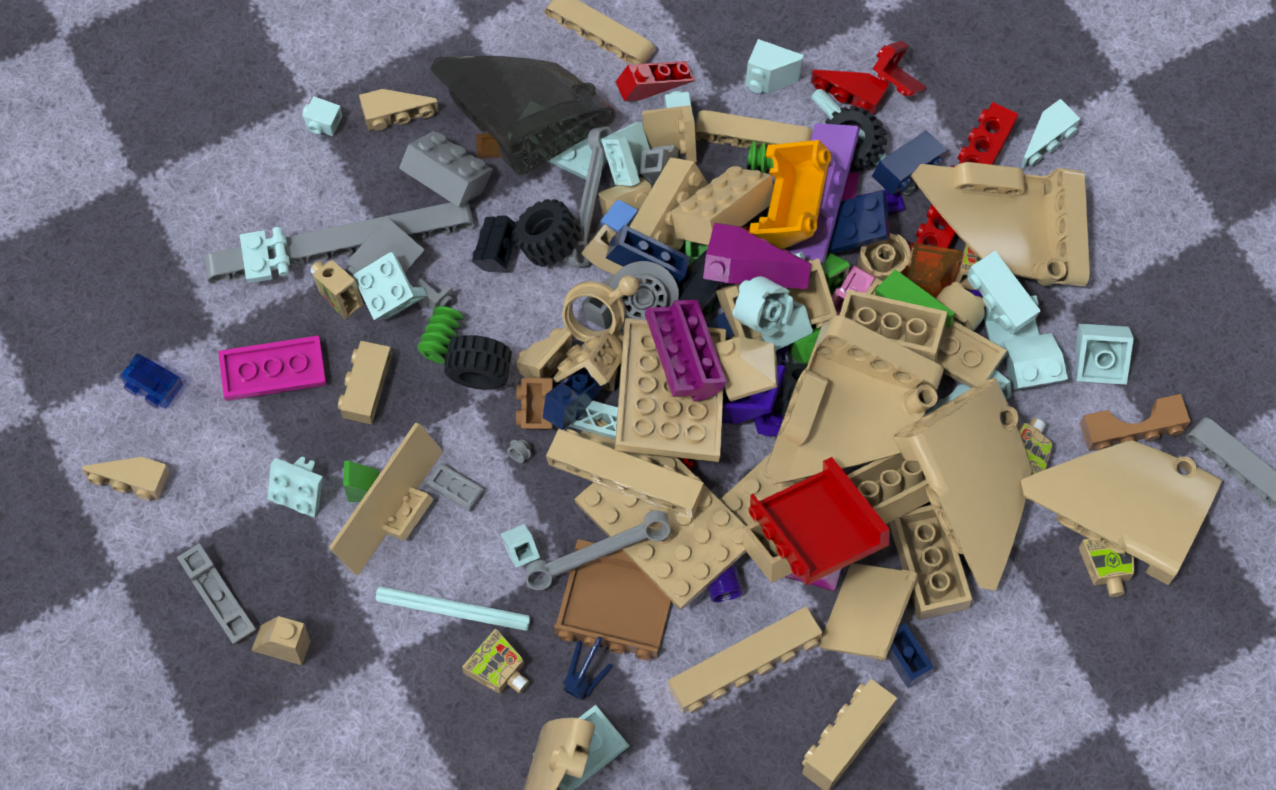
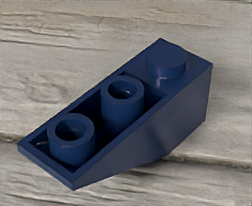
[543,367,606,430]

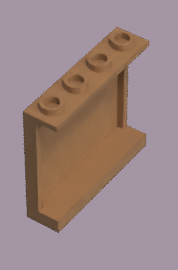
[554,539,671,661]

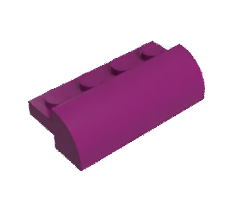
[645,300,726,402]

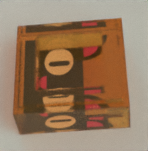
[476,133,502,158]

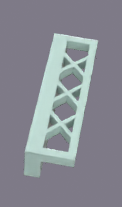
[568,401,618,439]

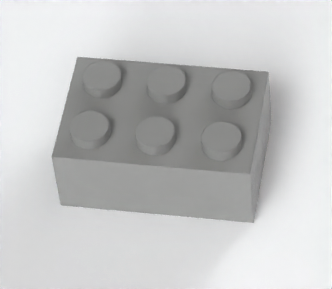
[399,131,493,207]

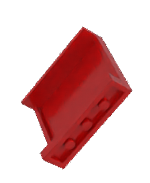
[748,457,890,585]

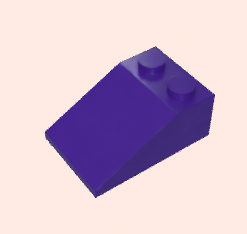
[722,365,786,424]

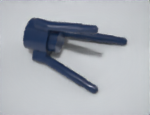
[563,636,613,700]

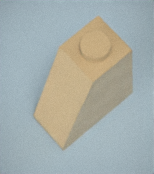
[252,616,311,665]

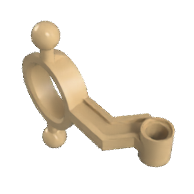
[549,275,639,349]

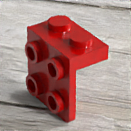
[873,41,926,97]

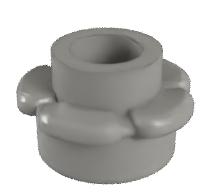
[507,439,532,463]

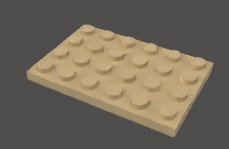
[615,318,726,462]
[574,452,747,611]

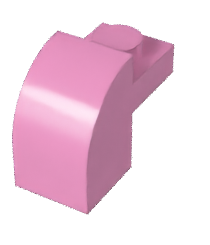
[832,265,877,315]

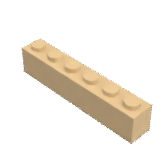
[546,429,705,519]
[667,606,822,713]

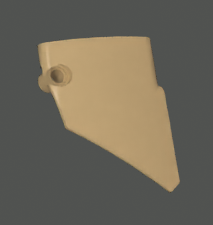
[911,162,1090,286]
[765,315,944,485]
[1020,440,1223,585]

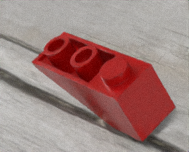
[615,61,695,102]
[810,69,889,115]

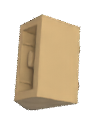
[597,177,652,216]

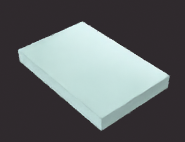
[533,705,629,790]

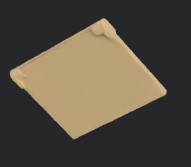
[818,563,918,661]

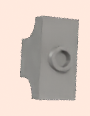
[640,145,679,188]

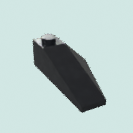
[677,250,724,317]

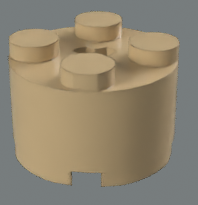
[857,233,910,281]
[936,282,986,332]

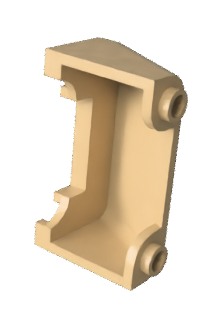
[716,258,837,341]

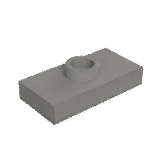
[426,463,484,512]

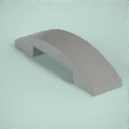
[177,543,256,645]

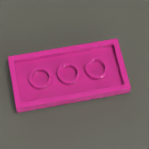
[218,336,326,401]

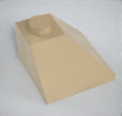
[516,330,572,378]
[716,336,778,401]

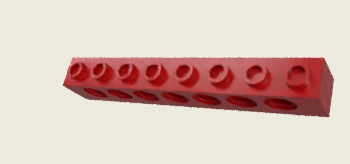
[908,102,1018,278]

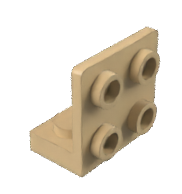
[642,105,697,162]
[554,331,622,386]

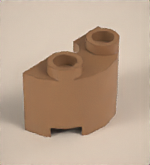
[516,378,553,429]

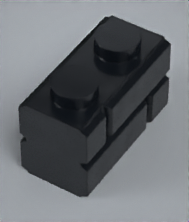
[472,215,515,272]

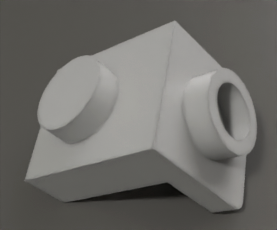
[414,278,454,310]

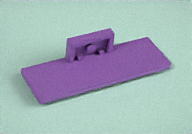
[784,123,860,266]

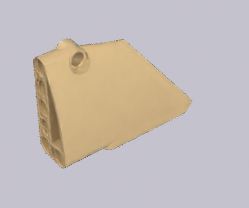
[893,378,1032,591]
[523,718,595,790]

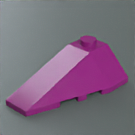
[703,222,812,289]

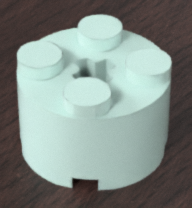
[732,276,793,336]

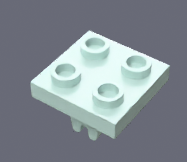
[267,457,323,518]

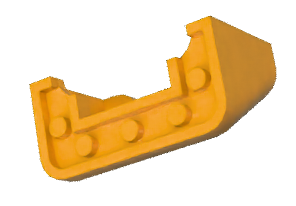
[749,140,831,250]

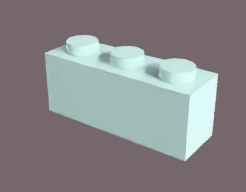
[967,251,1041,334]

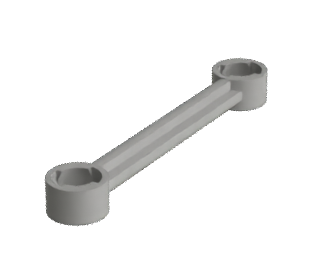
[564,127,614,267]
[526,510,670,590]

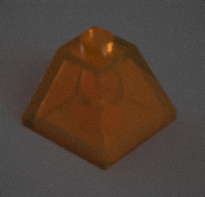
[904,243,963,298]

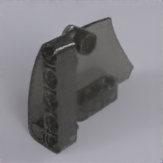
[430,56,616,175]

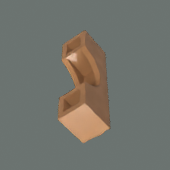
[1079,394,1191,451]

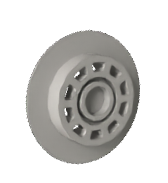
[609,261,679,325]

